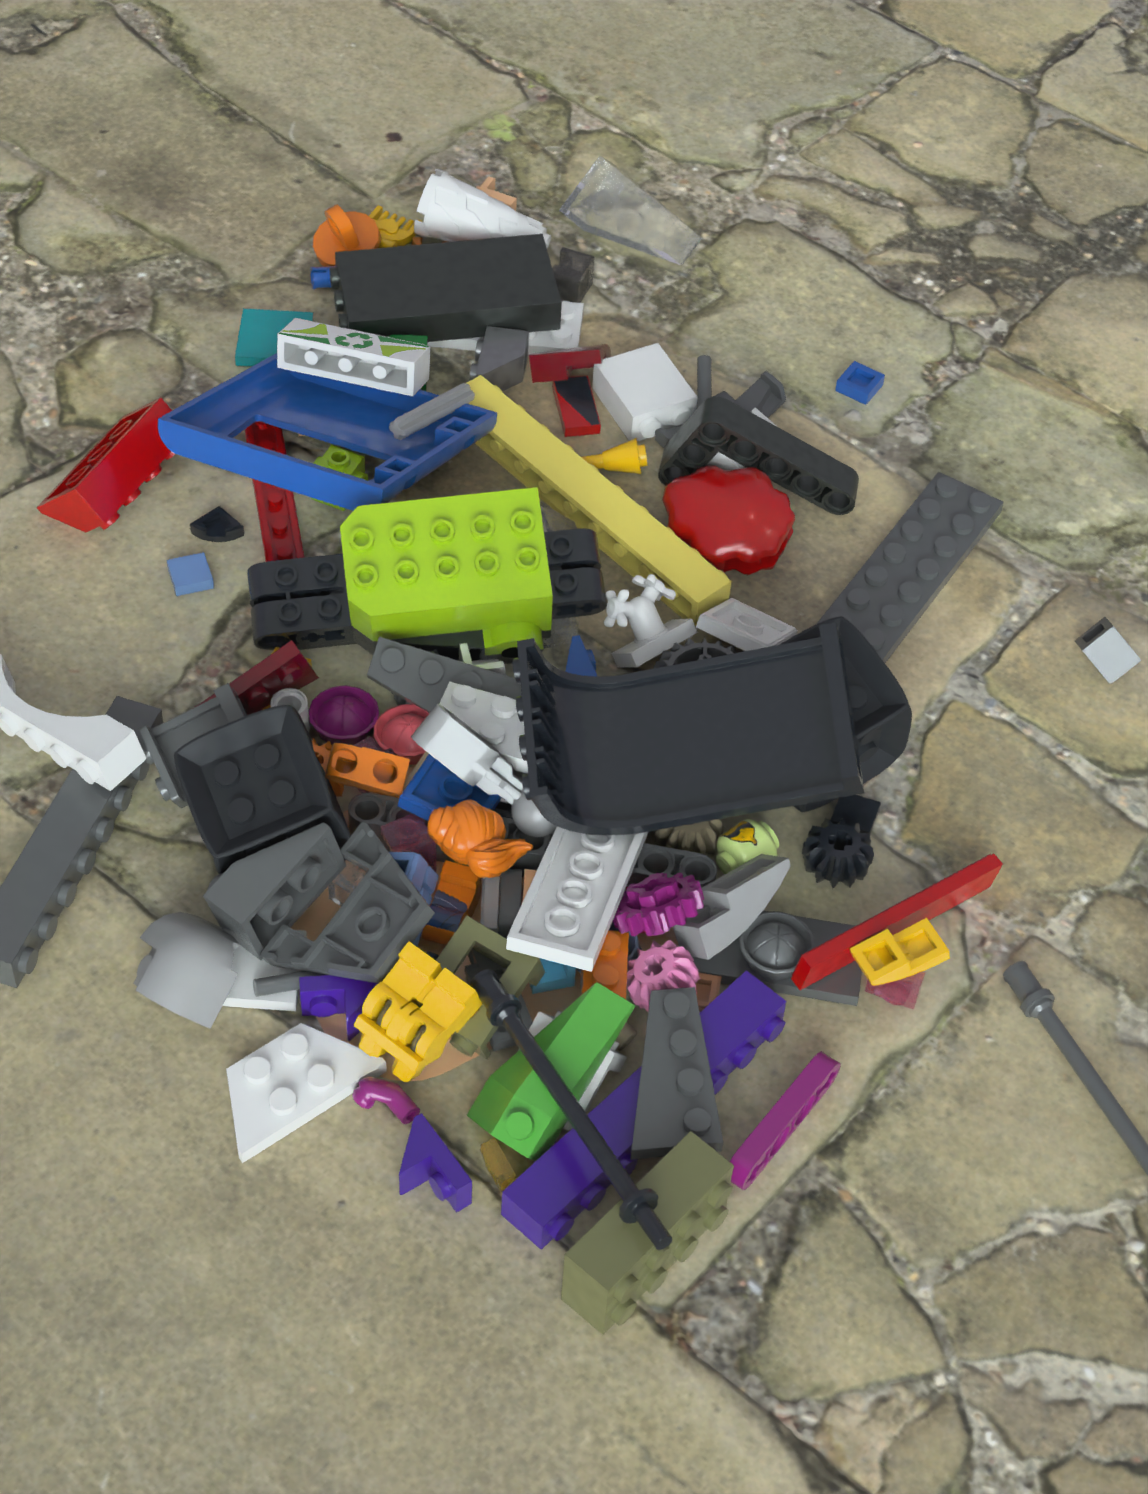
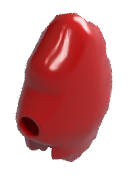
[662,465,795,576]

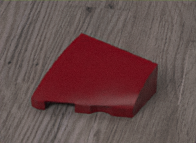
[529,344,611,383]

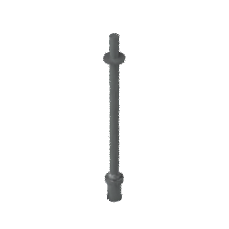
[1003,961,1148,1176]

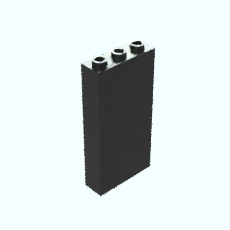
[329,234,562,342]

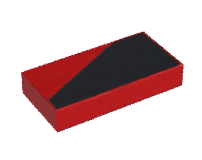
[552,375,601,437]

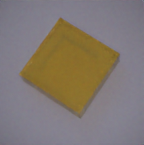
[480,1137,517,1195]

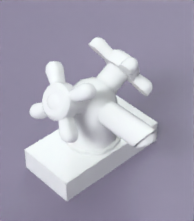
[604,574,698,667]

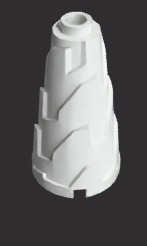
[414,169,551,249]

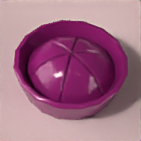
[308,685,379,746]

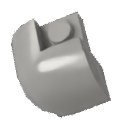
[133,912,239,1029]

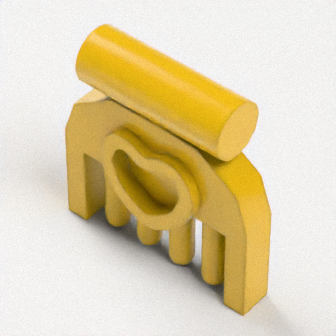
[369,205,422,248]

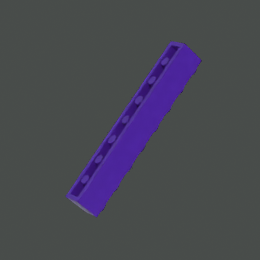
[501,970,787,1250]

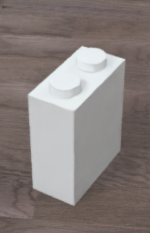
[592,343,698,441]

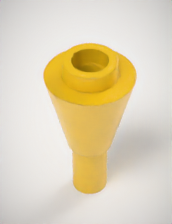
[581,438,648,474]

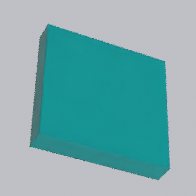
[235,309,314,366]

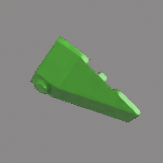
[467,982,636,1161]

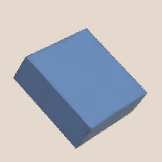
[166,552,214,596]

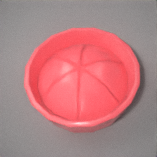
[374,704,429,765]

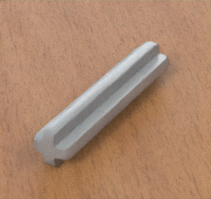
[389,383,475,440]

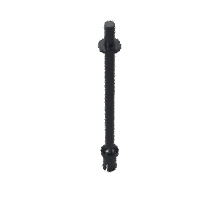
[470,969,673,1250]

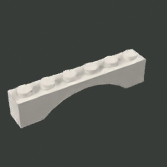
[0,654,147,791]

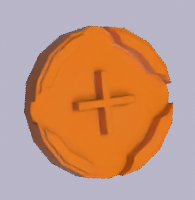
[313,204,382,267]

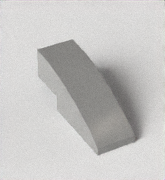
[673,854,791,960]

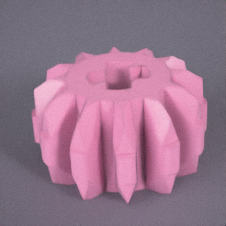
[627,940,700,1011]

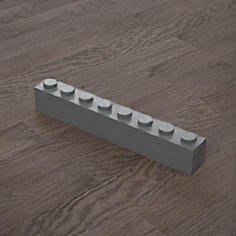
[0,696,163,988]

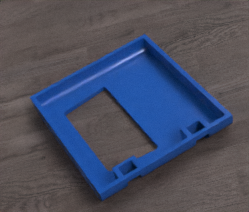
[158,353,497,511]

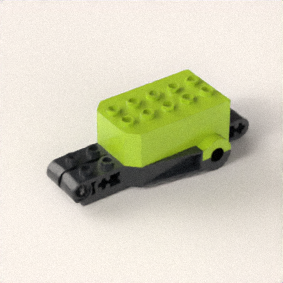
[247,487,607,664]

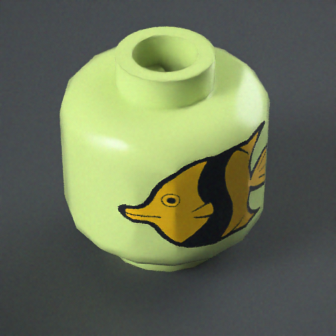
[716,819,779,874]

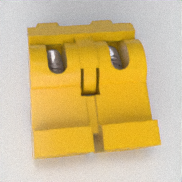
[354,941,482,1082]

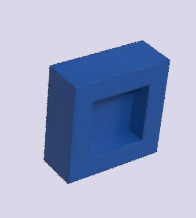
[835,361,885,405]

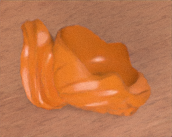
[427,800,533,878]

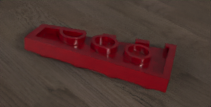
[192,640,319,715]

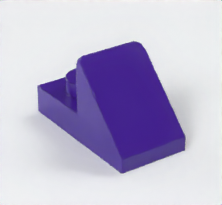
[299,975,378,1041]
[399,1113,472,1213]

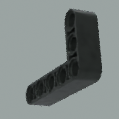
[658,396,859,515]

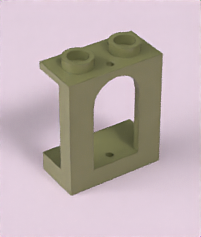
[417,916,545,1059]

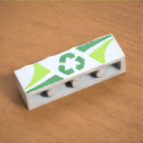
[277,318,431,396]

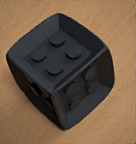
[779,616,912,812]
[174,705,351,874]

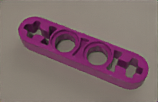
[730,1051,841,1190]

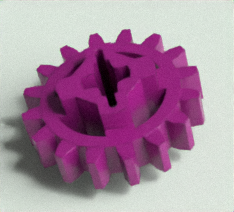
[613,873,705,936]

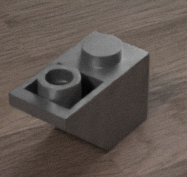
[469,326,529,392]

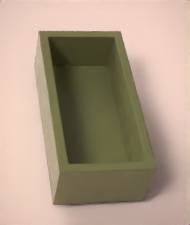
[561,1131,734,1335]

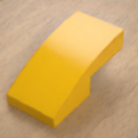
[850,918,950,986]

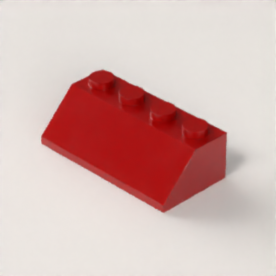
[37,397,176,533]

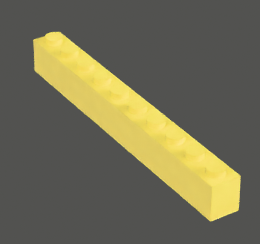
[466,375,732,628]

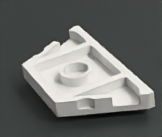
[226,1023,387,1163]

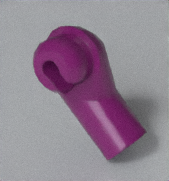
[352,1076,420,1124]

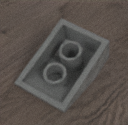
[203,822,347,960]

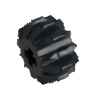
[802,817,874,889]

